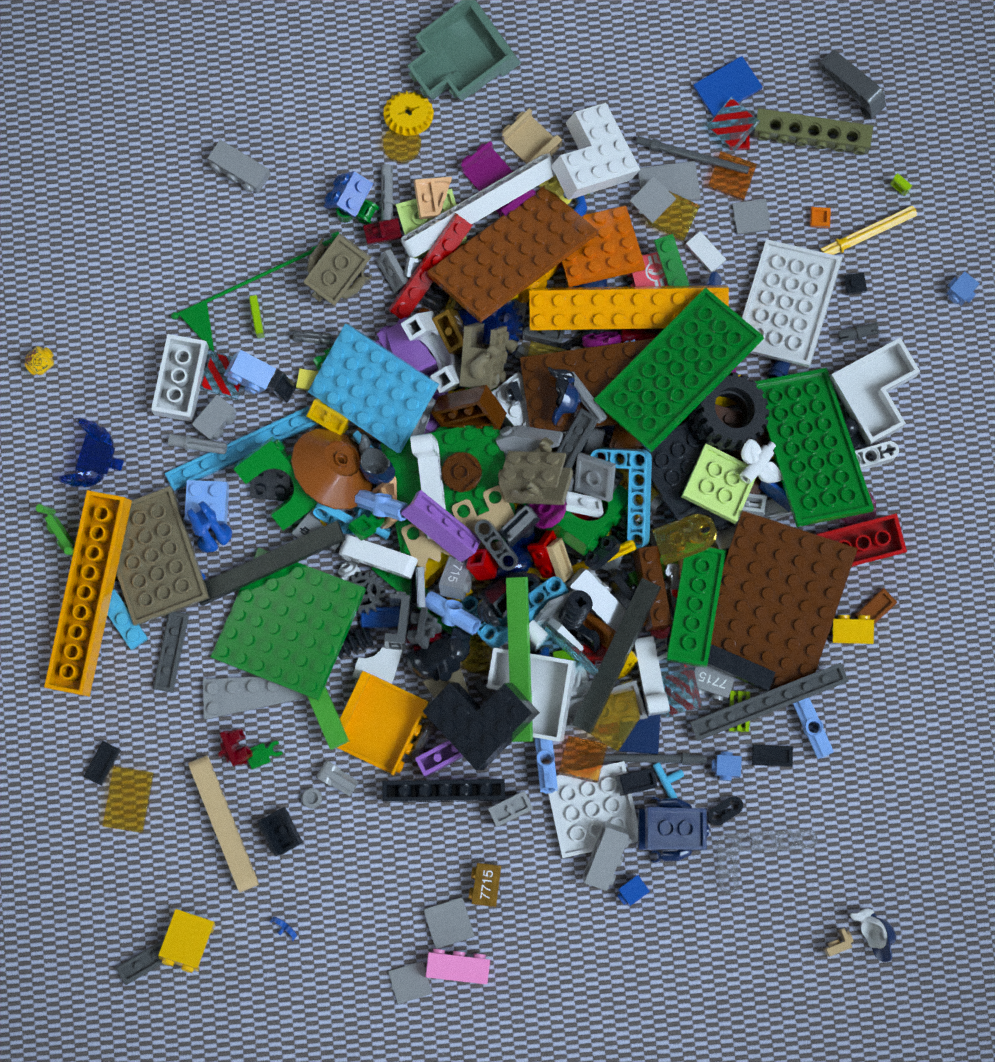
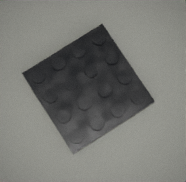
[637,420,728,522]

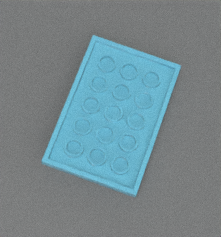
[308,324,439,453]

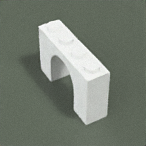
[401,311,461,393]

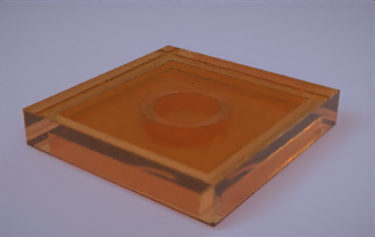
[708,151,757,201]
[558,736,608,783]

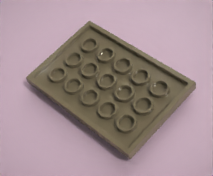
[117,486,210,626]

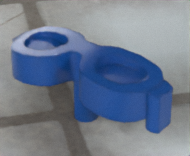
[270,917,297,941]

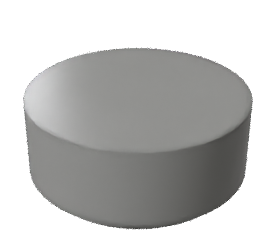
[302,788,323,809]

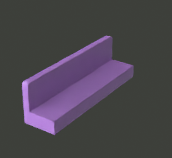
[401,490,481,562]

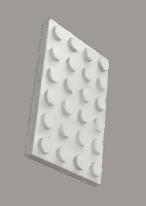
[742,239,842,368]

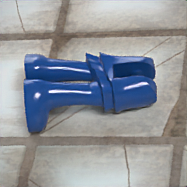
[187,501,233,553]

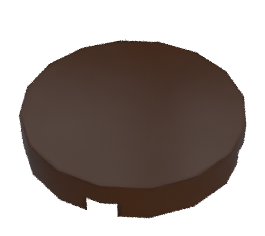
[442,452,482,493]

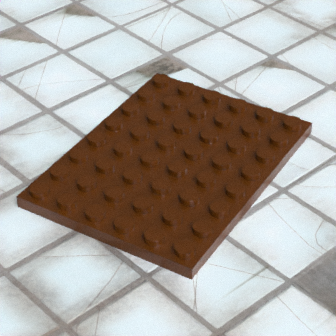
[711,510,858,690]

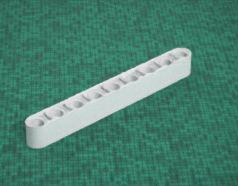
[401,153,555,258]

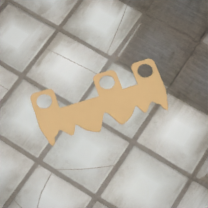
[401,486,514,573]

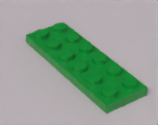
[666,543,726,668]

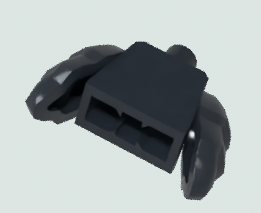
[477,570,540,627]
[405,627,471,681]

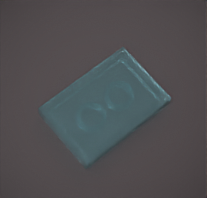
[541,621,599,676]

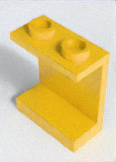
[158,909,215,973]

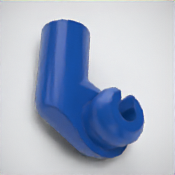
[573,195,587,217]

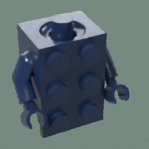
[638,797,709,863]

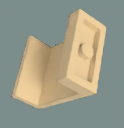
[502,108,562,164]

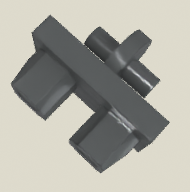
[407,607,442,649]

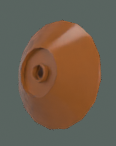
[291,429,373,509]

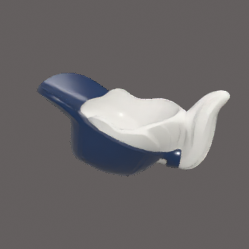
[850,908,897,962]

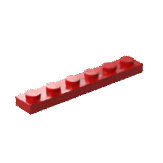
[388,213,473,319]

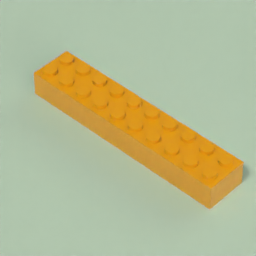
[529,285,729,330]
[44,490,132,697]

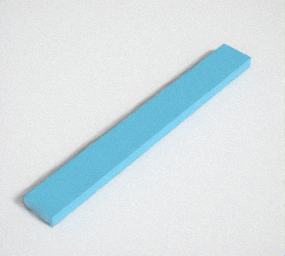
[165,407,317,492]

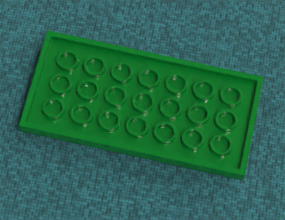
[594,287,764,452]
[755,368,874,527]

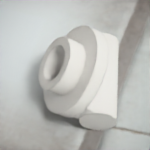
[338,561,361,580]

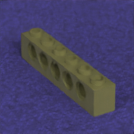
[753,108,874,155]

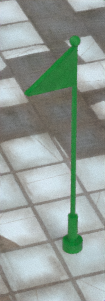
[171,231,339,352]

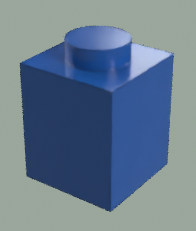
[617,875,650,906]

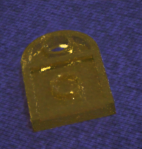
[652,514,717,565]

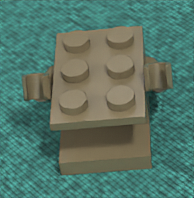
[303,233,372,306]
[460,322,518,390]
[498,437,573,505]

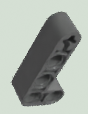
[818,50,886,120]

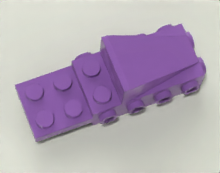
[375,317,449,434]

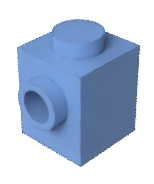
[947,271,980,306]
[711,752,742,781]

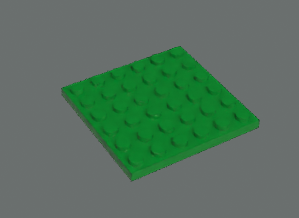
[381,425,516,556]
[211,547,366,701]

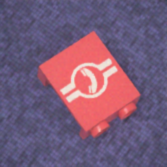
[626,252,668,287]

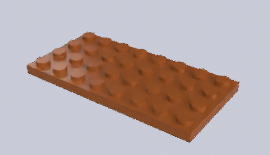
[428,185,597,323]

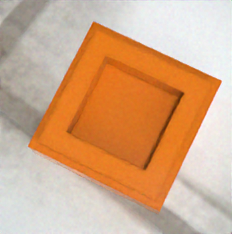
[810,207,831,228]

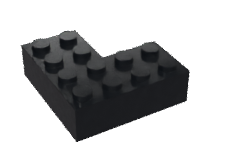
[423,682,540,770]

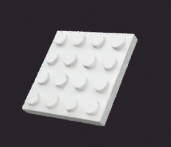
[548,761,638,858]

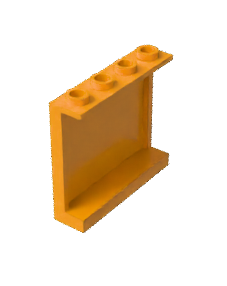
[337,671,430,776]

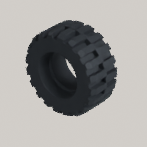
[689,372,769,452]

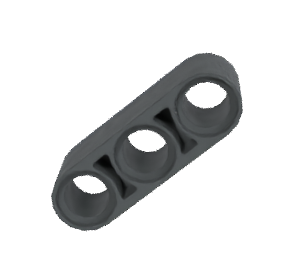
[475,519,518,570]

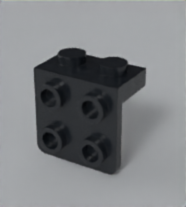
[250,454,291,501]

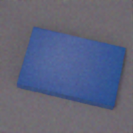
[693,56,763,118]

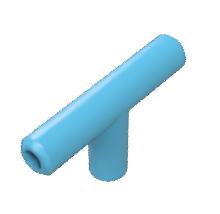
[653,763,684,798]

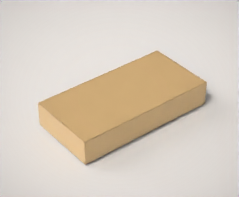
[546,538,574,583]

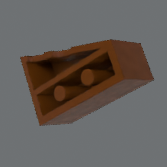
[431,385,507,430]

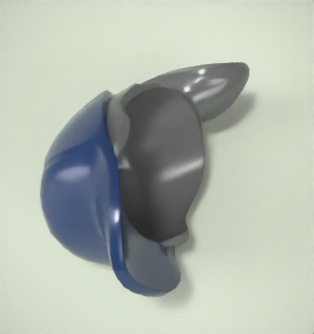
[359,434,395,484]

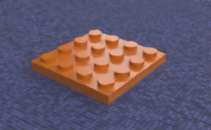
[561,206,645,287]

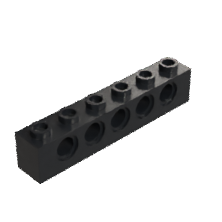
[382,779,505,803]

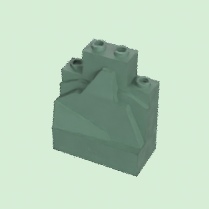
[407,0,521,101]

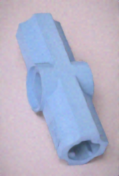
[355,490,408,521]
[425,591,481,635]
[793,698,834,759]
[534,737,558,794]

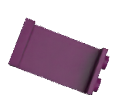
[461,141,536,217]

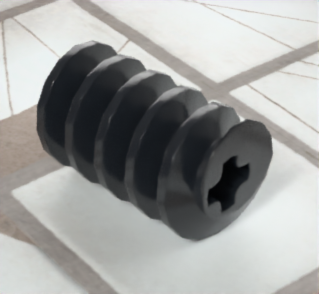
[558,590,593,630]
[338,627,374,660]

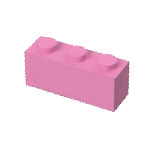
[425,949,490,984]

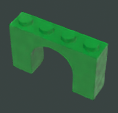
[233,436,317,531]
[546,484,628,556]

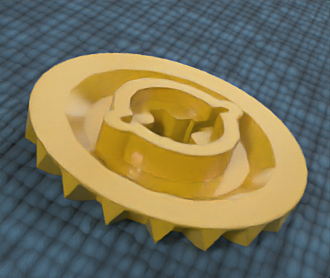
[383,90,434,136]

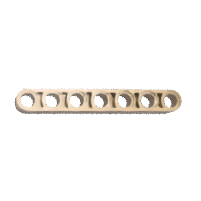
[188,755,259,893]

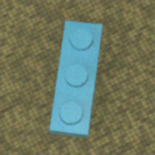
[107,589,149,650]

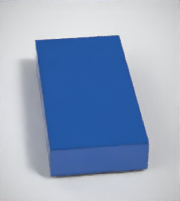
[361,606,400,629]

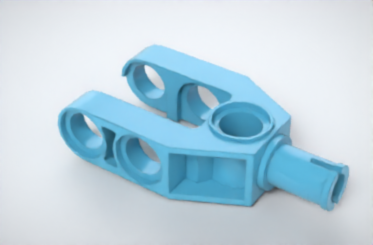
[313,502,392,540]

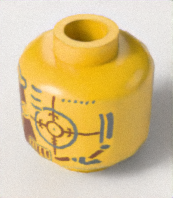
[24,346,54,375]

